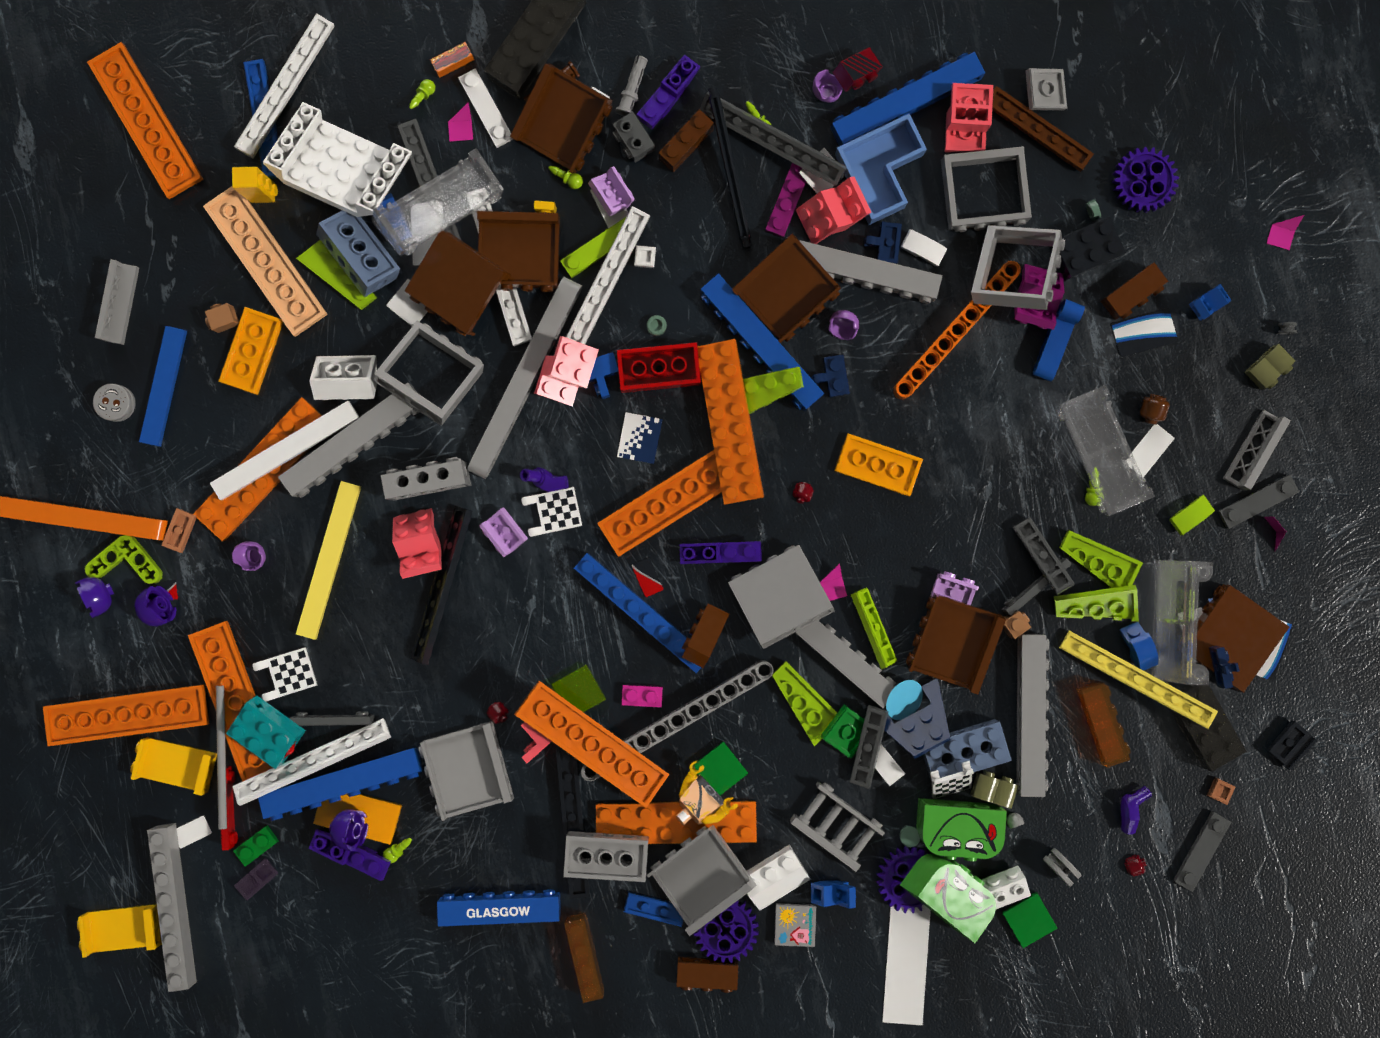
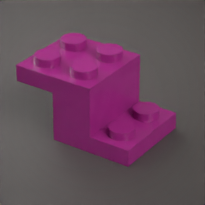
[1014,264,1065,330]

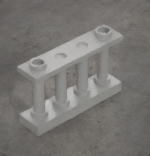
[790,782,885,872]

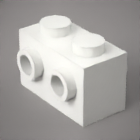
[982,866,1031,909]

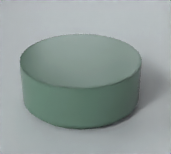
[1086,200,1101,221]
[647,315,667,336]
[899,826,920,847]

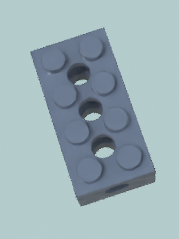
[316,210,400,297]
[923,719,1012,781]

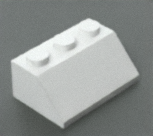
[309,355,377,400]
[747,844,811,911]

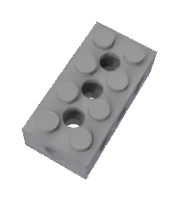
[381,457,471,501]
[564,831,649,882]

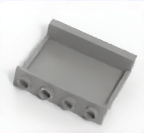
[728,545,834,649]
[419,721,514,821]
[647,825,757,936]

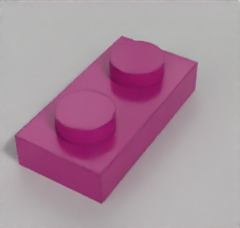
[622,685,663,707]

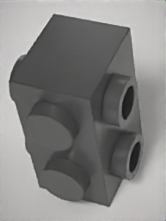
[612,111,655,163]

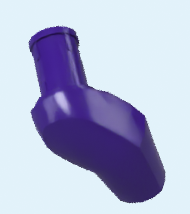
[520,467,569,492]
[1121,786,1152,834]

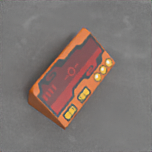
[430,42,474,78]

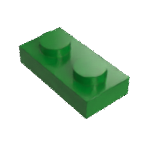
[233,825,279,867]

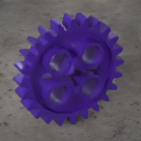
[1112,147,1179,213]
[876,846,929,913]
[694,900,759,963]

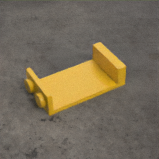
[130,737,217,796]
[77,904,162,958]

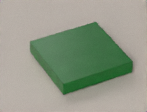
[820,705,865,759]
[695,741,748,796]
[1002,892,1058,948]

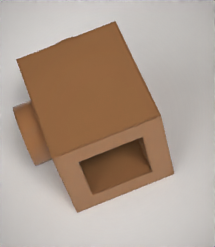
[205,303,239,333]
[1003,611,1031,639]

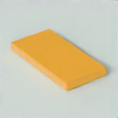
[218,307,283,395]
[834,433,923,497]
[313,794,402,845]

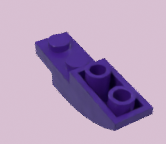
[636,55,700,130]
[680,541,762,564]
[308,829,391,881]

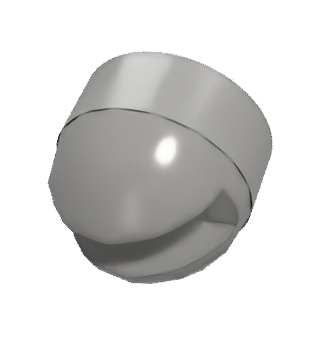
[1007,813,1025,829]

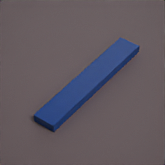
[243,59,278,179]
[139,326,187,447]

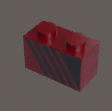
[832,47,883,92]

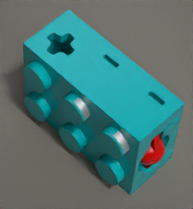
[226,696,306,769]

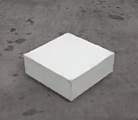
[634,245,656,268]

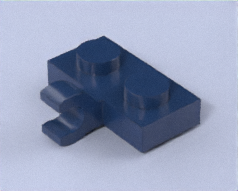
[864,222,902,264]
[812,355,850,398]
[1209,646,1240,689]

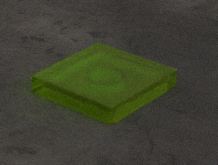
[551,664,606,712]

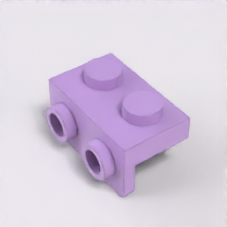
[588,166,634,217]
[479,507,528,557]
[930,571,979,605]

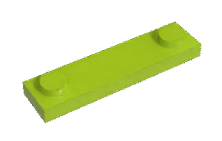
[560,217,626,278]
[851,587,897,669]

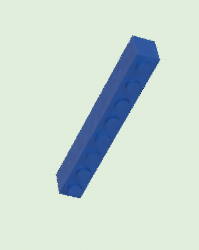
[830,52,985,146]
[700,273,824,411]
[574,553,701,673]
[258,748,424,821]

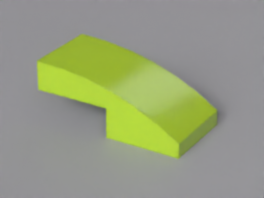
[1169,495,1215,536]

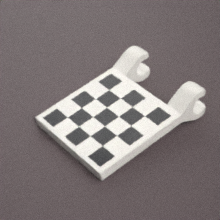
[521,487,582,537]
[253,647,317,702]
[930,761,974,799]

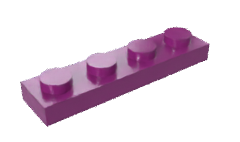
[765,162,806,238]

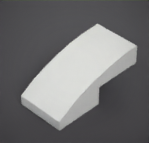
[901,229,947,266]
[875,744,905,786]

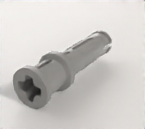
[615,56,648,117]

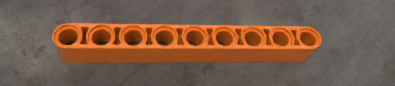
[893,261,1021,400]
[0,496,168,541]

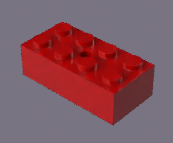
[617,342,701,393]

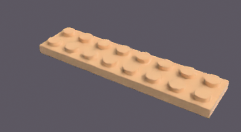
[203,186,328,337]

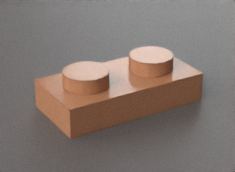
[161,508,197,553]

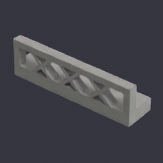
[95,259,139,345]
[1223,410,1291,491]

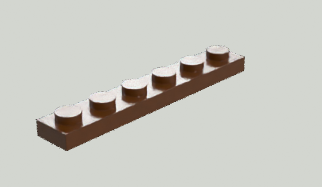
[992,86,1094,172]

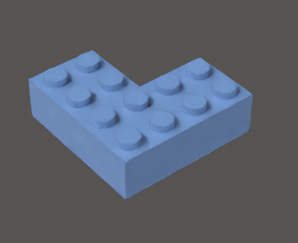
[835,113,927,225]

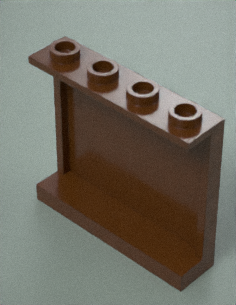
[510,63,613,173]
[477,211,560,292]
[405,229,511,336]
[732,233,841,343]
[1177,584,1289,693]
[906,593,1006,695]

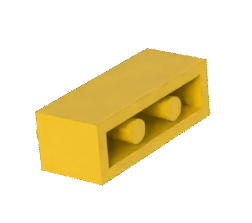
[232,167,278,203]

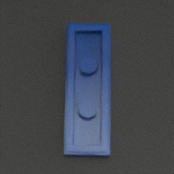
[623,891,683,927]

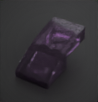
[234,858,278,901]

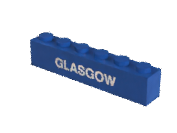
[437,889,561,926]

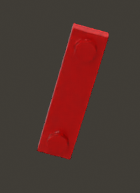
[221,766,238,850]

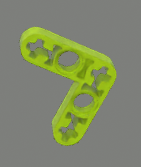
[85,535,163,584]

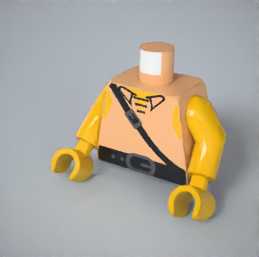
[676,761,738,825]

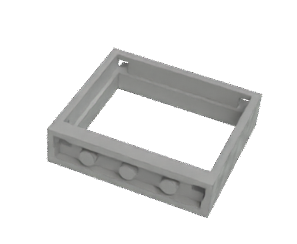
[941,146,1032,232]
[971,225,1065,310]
[374,321,484,426]

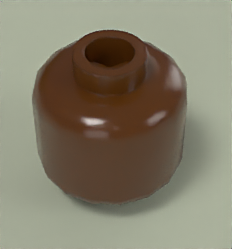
[1140,394,1170,425]

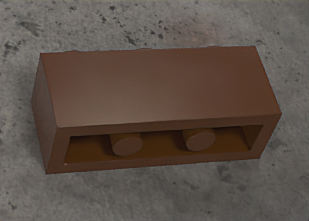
[659,109,714,173]
[1101,263,1168,320]
[682,603,729,668]
[677,957,738,993]

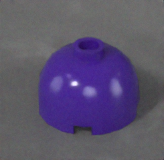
[75,577,114,618]
[134,586,177,627]
[329,809,368,851]

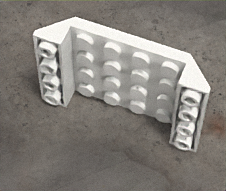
[263,102,412,217]

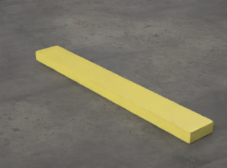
[296,481,361,640]
[1059,631,1218,729]

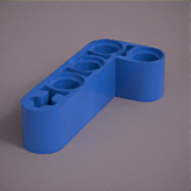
[1032,299,1085,382]

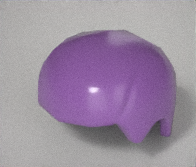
[813,70,842,103]
[829,310,859,340]
[232,541,266,571]

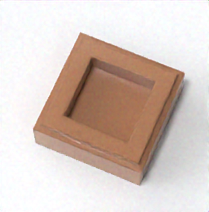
[1207,777,1236,805]

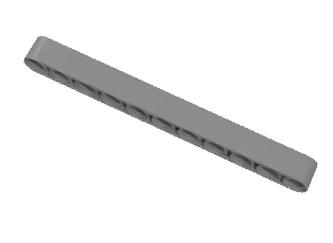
[467,277,582,479]
[581,660,773,781]

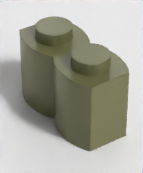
[1244,344,1295,390]
[970,770,1019,809]

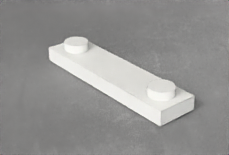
[458,68,513,148]

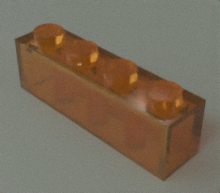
[1076,681,1131,768]
[564,913,604,1003]

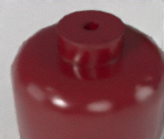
[792,482,814,504]
[487,702,509,724]
[1124,854,1147,877]

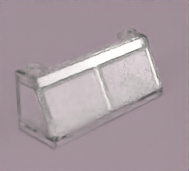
[372,148,504,256]
[1056,385,1155,516]
[1152,560,1213,685]

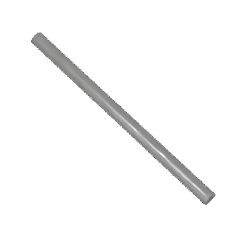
[216,686,227,829]

